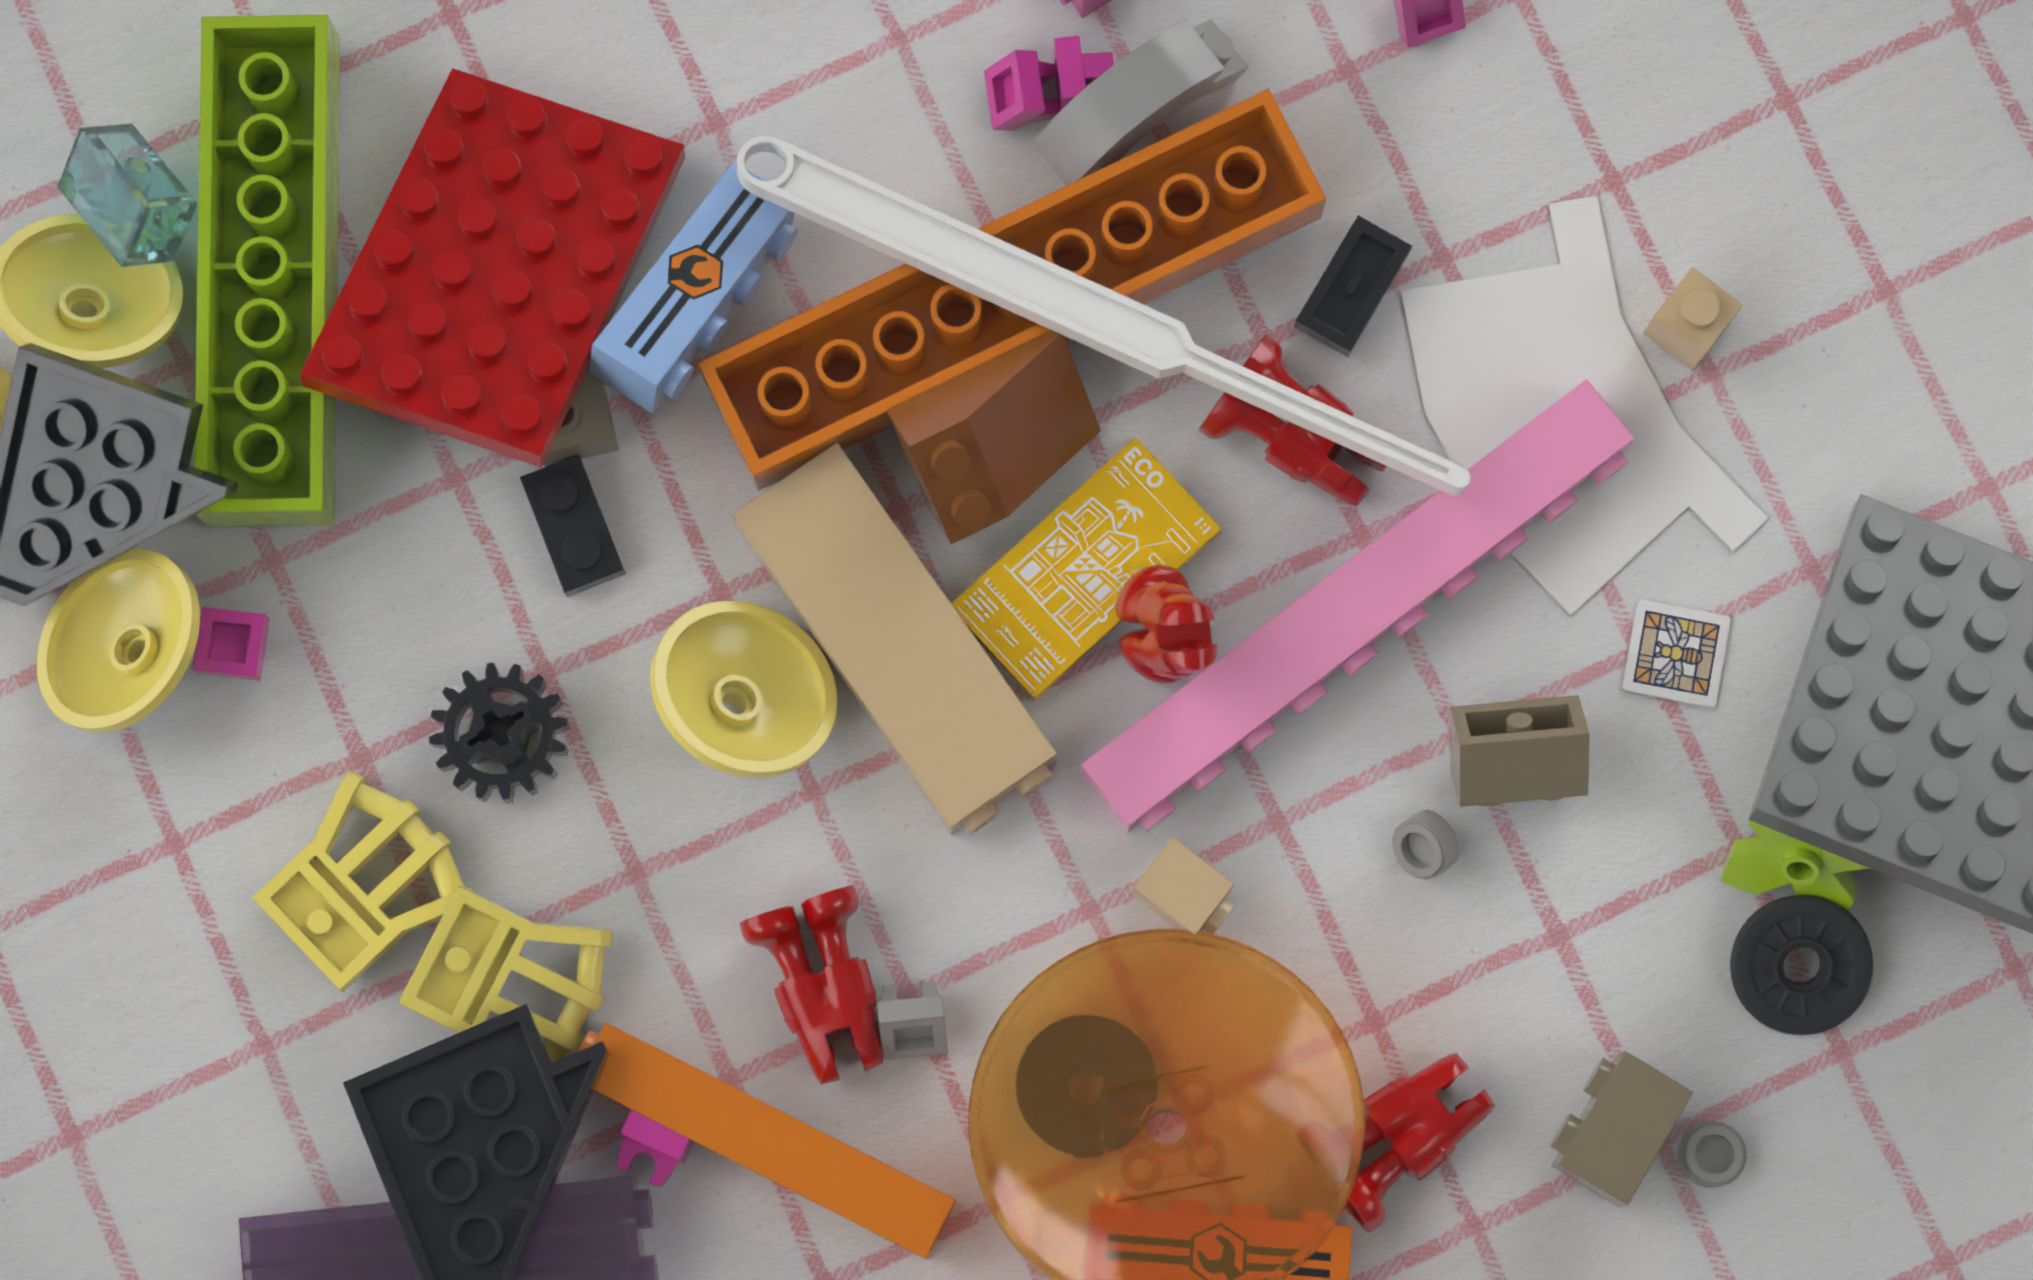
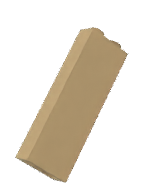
[732,443,1057,835]

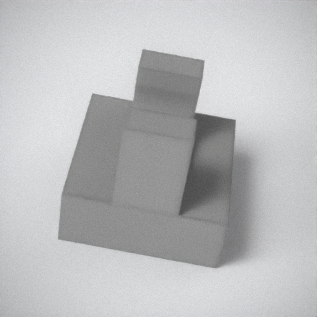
[877,981,948,1060]

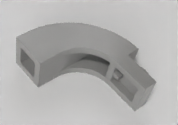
[1033,19,1249,186]

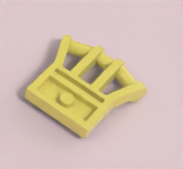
[252,771,473,992]
[398,885,613,1063]

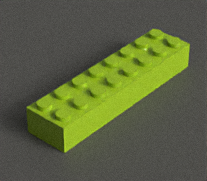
[194,15,340,527]

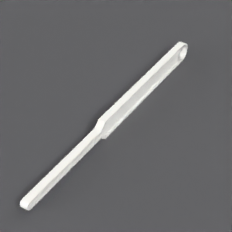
[737,136,1471,496]

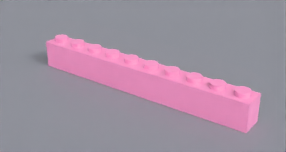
[1081,379,1635,833]

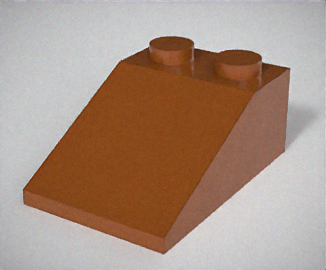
[886,330,1101,544]

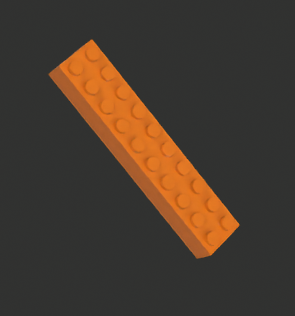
[698,88,1327,491]

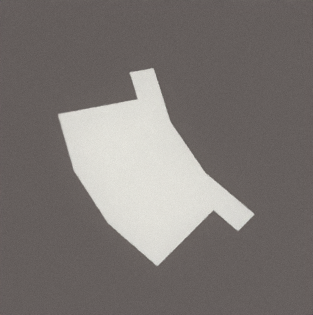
[1401,196,1769,616]

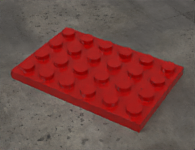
[300,68,685,468]

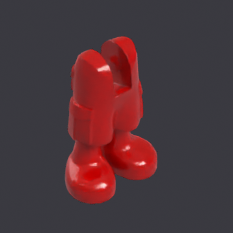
[1198,334,1386,507]
[1115,564,1217,683]
[739,885,883,1085]
[1297,1053,1495,1233]

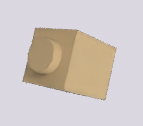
[1643,267,1743,371]
[1132,837,1235,941]

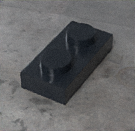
[1294,215,1413,357]
[520,454,626,597]

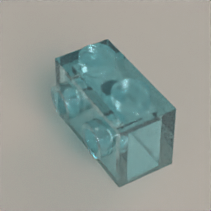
[57,123,198,267]

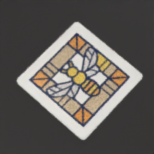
[1622,599,1731,708]

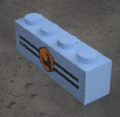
[589,162,798,414]

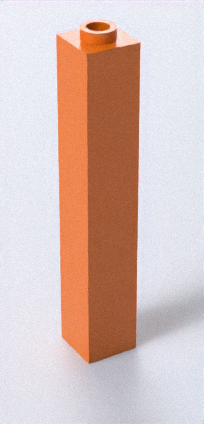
[577,1022,956,1259]

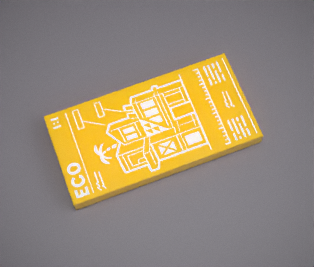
[951,437,1222,701]

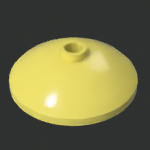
[0,214,183,368]
[36,548,200,733]
[650,601,838,778]

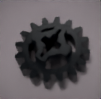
[429,663,571,804]

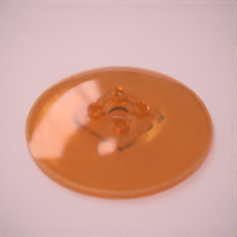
[968,929,1365,1280]

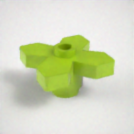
[1721,801,1868,912]

